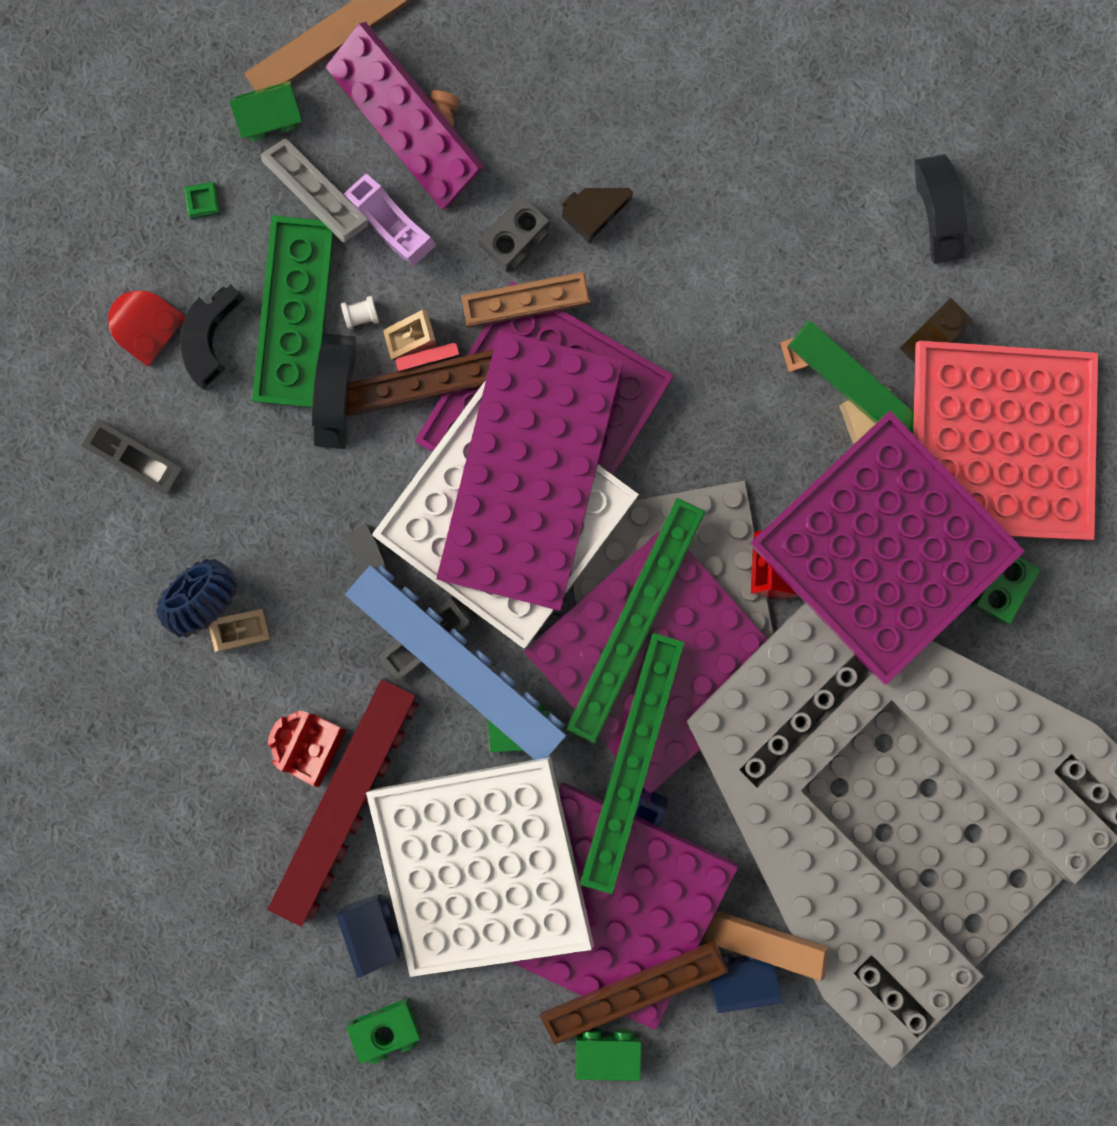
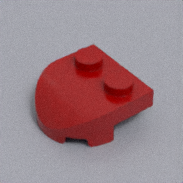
[108,290,185,367]
[268,711,346,787]

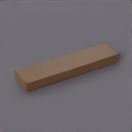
[461,271,591,328]
[703,910,829,981]

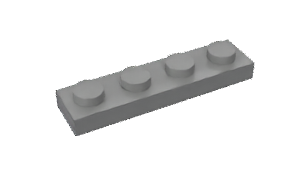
[261,138,368,243]

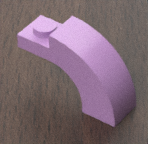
[343,174,436,266]

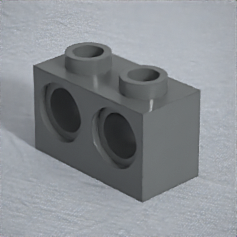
[479,195,549,272]

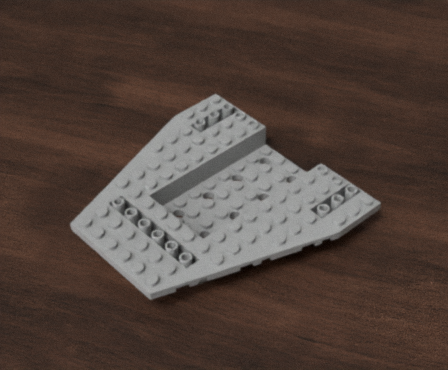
[686,603,1117,1069]

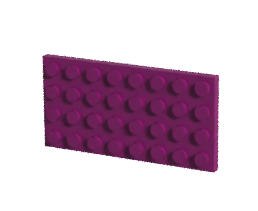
[436,330,623,611]

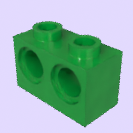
[970,557,1040,624]

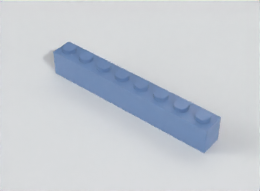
[344,565,566,760]

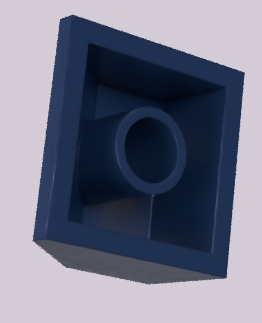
[336,894,403,978]
[709,954,783,1013]

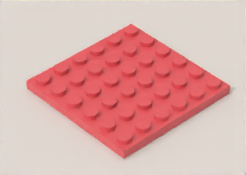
[913,341,1098,541]

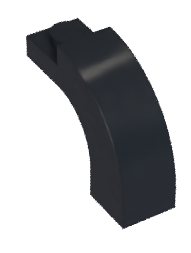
[312,333,356,449]

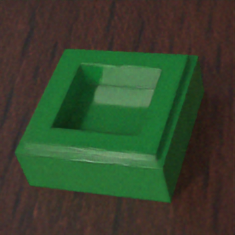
[183,182,221,219]

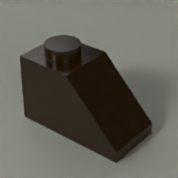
[562,188,633,243]
[900,298,973,363]

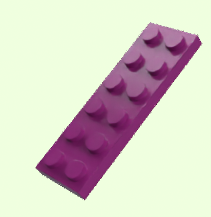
[325,22,485,210]

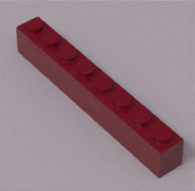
[267,678,419,927]

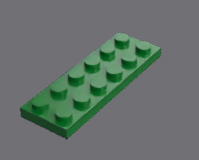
[252,215,334,408]

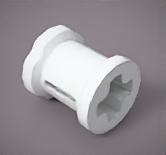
[341,296,379,331]

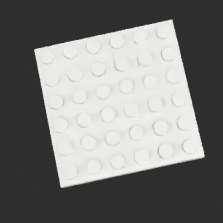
[372,382,639,649]
[366,757,594,977]

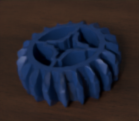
[156,559,238,638]

